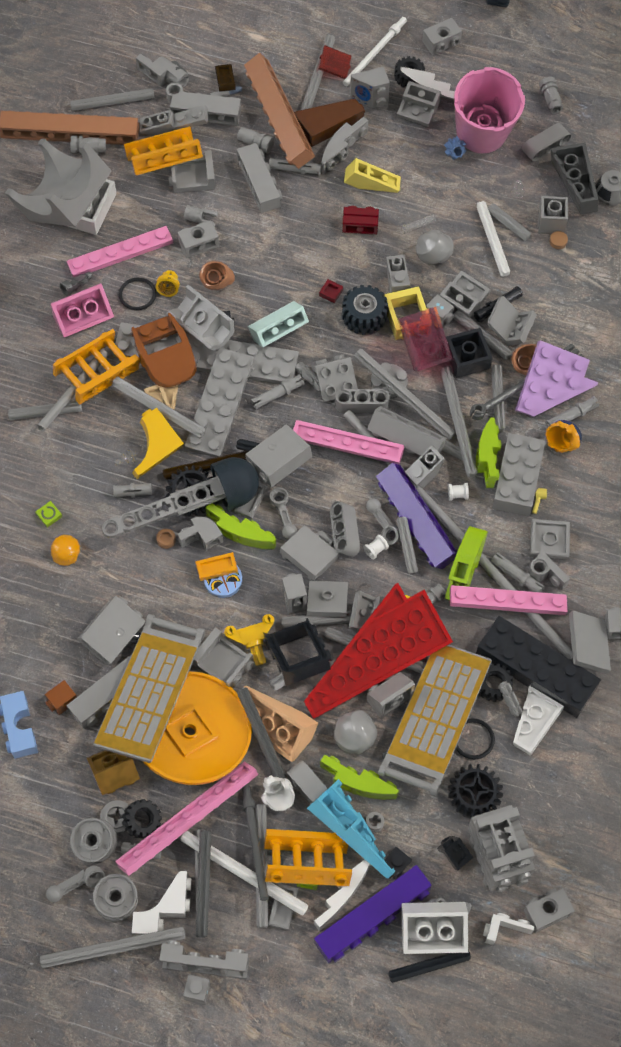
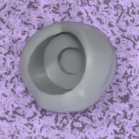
[416,230,454,264]
[334,710,377,755]

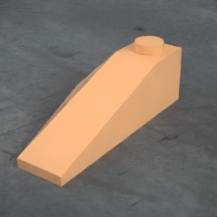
[244,686,318,762]

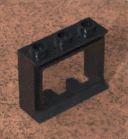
[263,618,332,686]

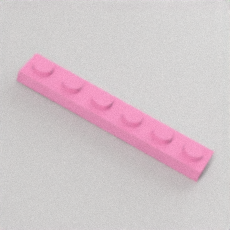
[67,226,173,277]
[293,420,405,465]
[450,585,568,616]

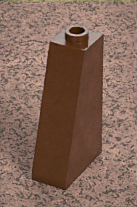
[294,98,365,147]

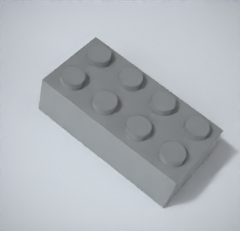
[492,433,546,517]

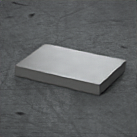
[569,611,611,674]

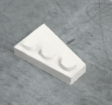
[513,686,564,756]

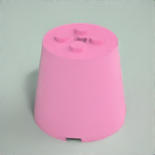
[454,67,525,153]

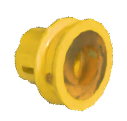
[156,270,180,297]

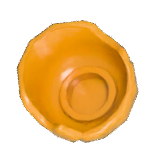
[51,535,80,566]

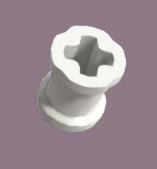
[448,483,469,501]
[363,534,389,560]

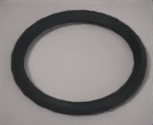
[119,277,157,310]
[456,718,495,760]

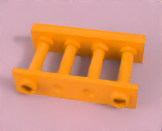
[124,126,203,175]
[53,329,140,405]
[264,829,352,886]

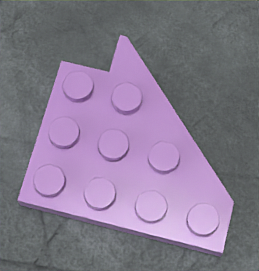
[515,340,598,417]

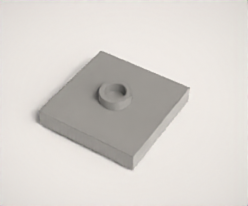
[530,519,570,560]
[307,581,348,617]

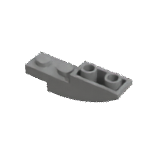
[140,105,208,135]
[321,117,368,174]

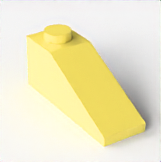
[344,158,401,193]

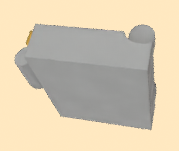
[279,525,339,581]

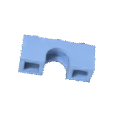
[0,691,38,759]

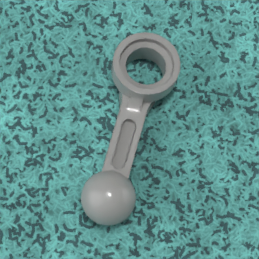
[269,487,297,539]
[366,498,400,545]
[46,866,105,902]

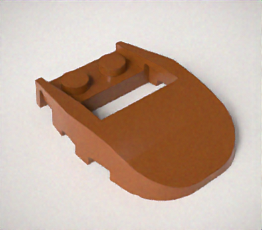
[131,313,197,388]

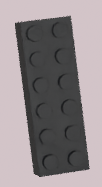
[476,616,601,718]

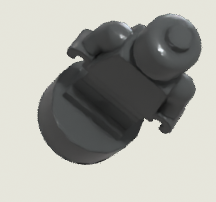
[59,272,92,296]

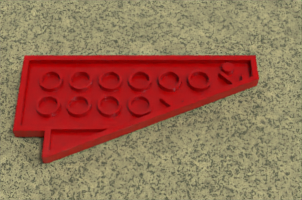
[303,583,453,719]

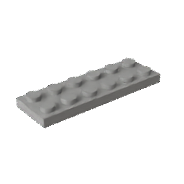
[185,348,255,457]

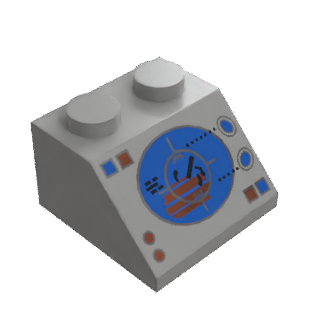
[350,67,390,108]

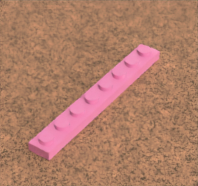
[115,761,258,876]

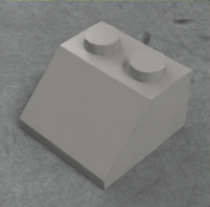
[367,672,415,719]

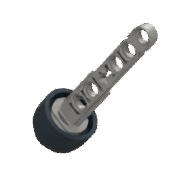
[102,457,259,539]

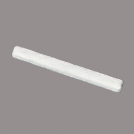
[477,201,510,277]

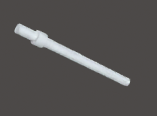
[343,17,407,87]

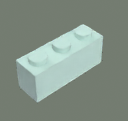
[248,301,309,347]

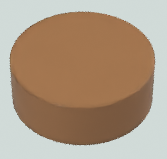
[549,231,568,249]
[156,529,176,549]

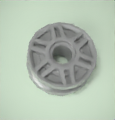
[70,818,117,863]
[93,874,138,922]

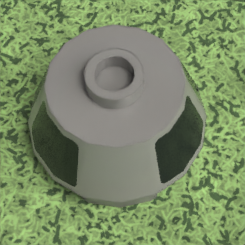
[595,170,621,206]

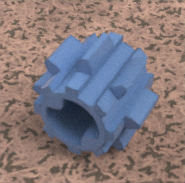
[444,136,466,160]

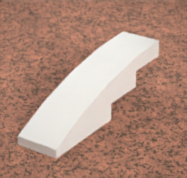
[400,67,455,98]
[314,859,371,931]

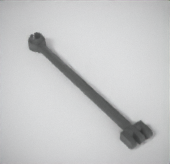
[470,344,584,421]

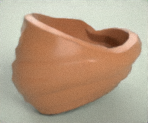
[199,261,235,290]
[511,344,536,375]

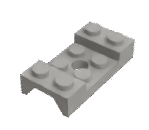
[159,941,249,979]

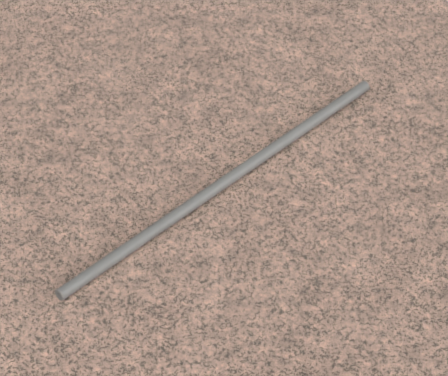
[344,410,573,661]

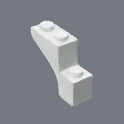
[132,871,192,936]

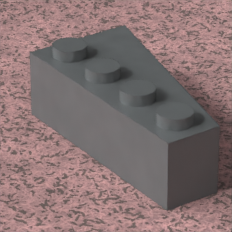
[551,143,598,215]

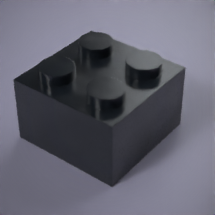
[444,328,493,378]

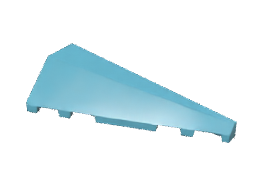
[307,779,395,879]

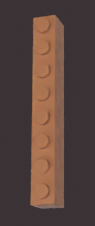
[244,53,315,169]
[0,111,139,145]

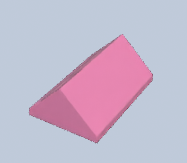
[51,283,114,338]

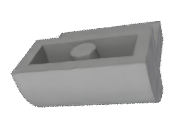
[397,81,441,127]
[440,271,491,317]
[349,591,384,632]

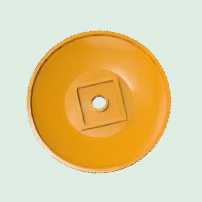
[143,671,252,785]

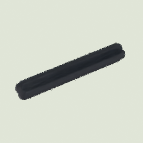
[388,950,471,983]

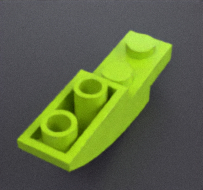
[475,417,501,488]
[206,503,276,549]
[444,526,488,600]
[320,755,399,800]

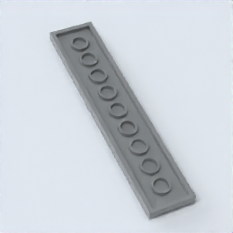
[113,322,299,384]

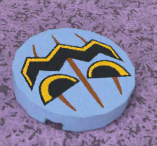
[204,566,243,598]

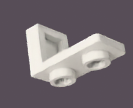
[483,913,534,945]

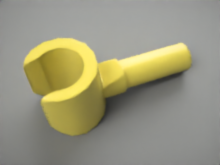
[532,488,547,514]

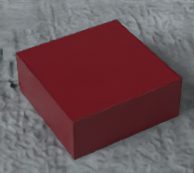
[319,279,343,303]

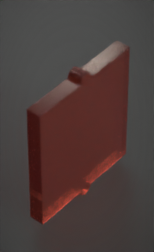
[318,45,352,79]

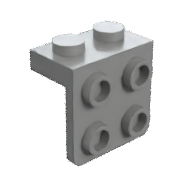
[487,296,537,346]
[311,354,358,401]

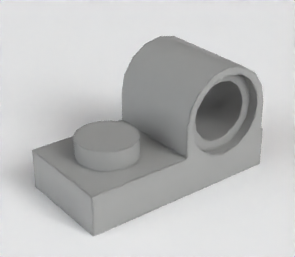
[529,552,570,590]

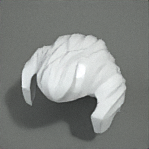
[261,775,295,811]

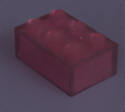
[398,307,453,371]

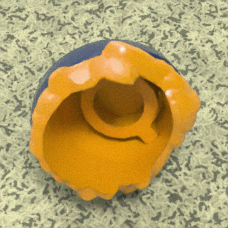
[546,420,582,453]

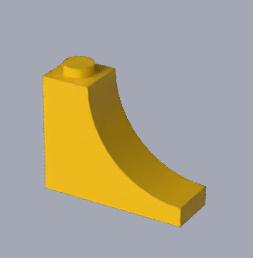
[132,408,184,479]

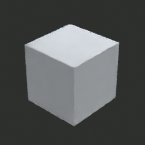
[538,196,568,234]

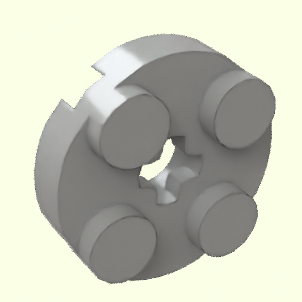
[371,362,408,399]

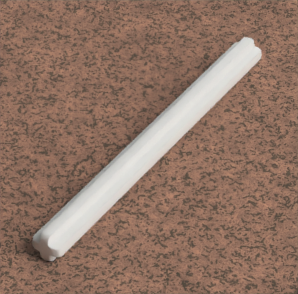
[181,831,308,915]

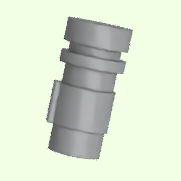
[539,77,563,114]
[237,127,275,154]
[70,136,106,154]

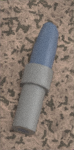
[210,86,242,97]

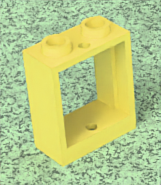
[384,287,431,340]

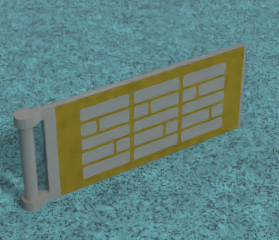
[93,614,206,763]
[378,645,492,796]

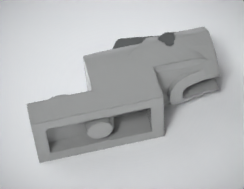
[136,54,189,88]

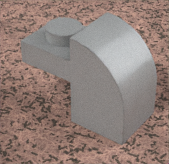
[177,517,223,551]

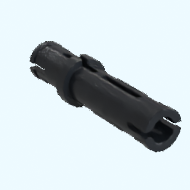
[474,286,523,322]

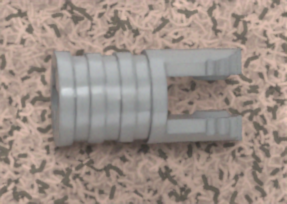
[184,205,218,227]

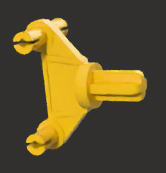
[224,614,274,666]

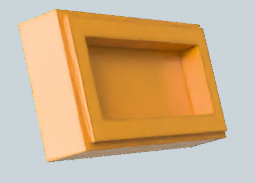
[195,552,238,581]

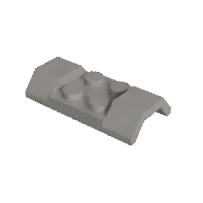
[166,285,234,350]

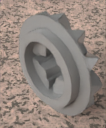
[100,800,128,833]

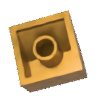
[87,750,140,795]

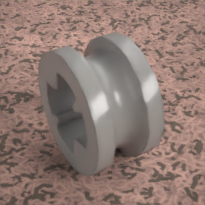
[366,812,384,833]

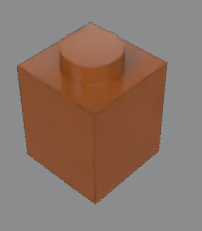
[45,680,77,715]

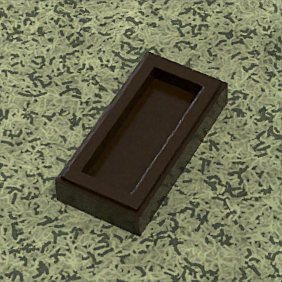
[215,64,236,92]

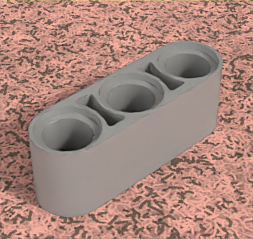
[522,123,571,162]
[335,389,389,413]
[330,501,360,557]
[285,760,328,805]

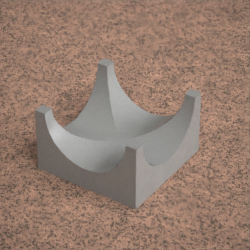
[5,139,111,227]

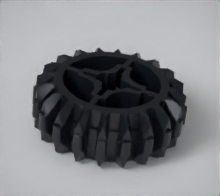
[166,465,214,516]
[448,764,503,818]

